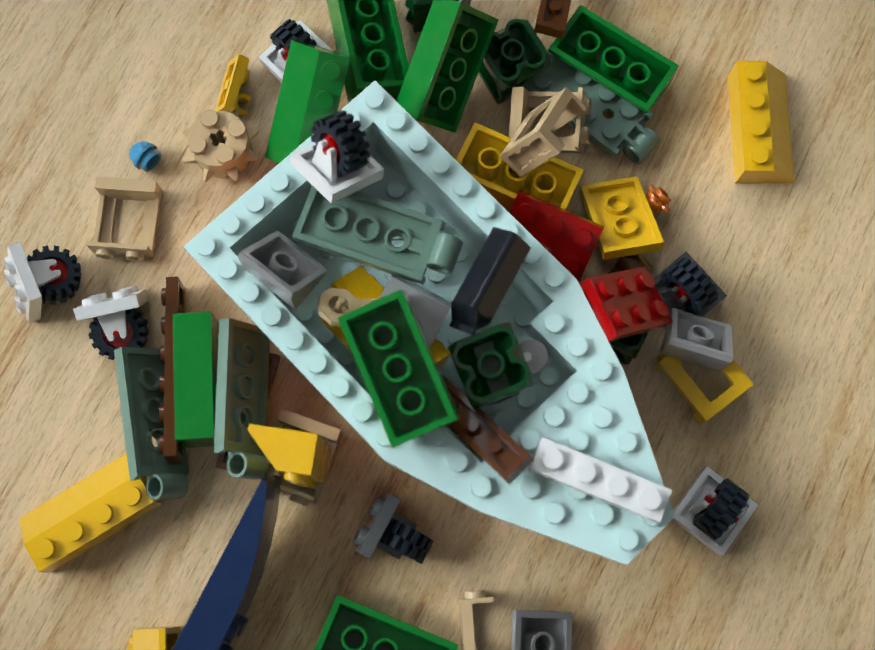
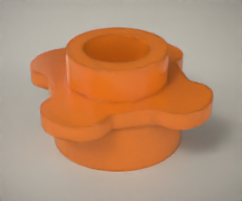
[645,184,671,214]

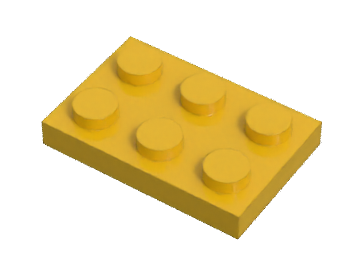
[580,176,664,260]

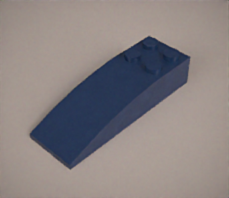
[172,475,281,650]

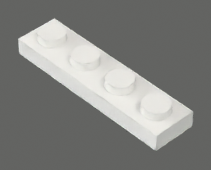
[529,437,672,523]

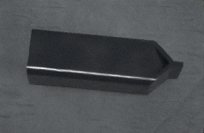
[449,227,531,335]

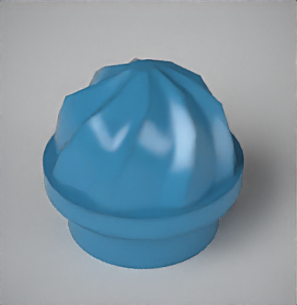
[129,141,161,172]

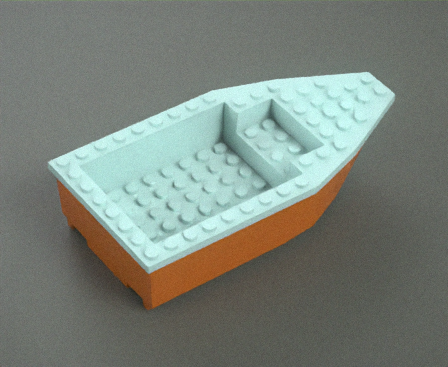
[183,81,675,565]

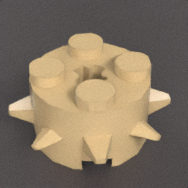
[182,109,259,182]

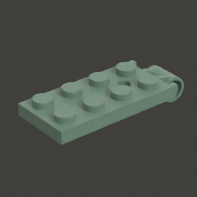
[522,54,660,164]
[292,185,463,285]
[214,318,270,480]
[114,347,189,500]

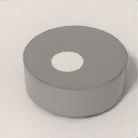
[519,339,549,373]

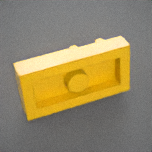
[215,54,251,117]

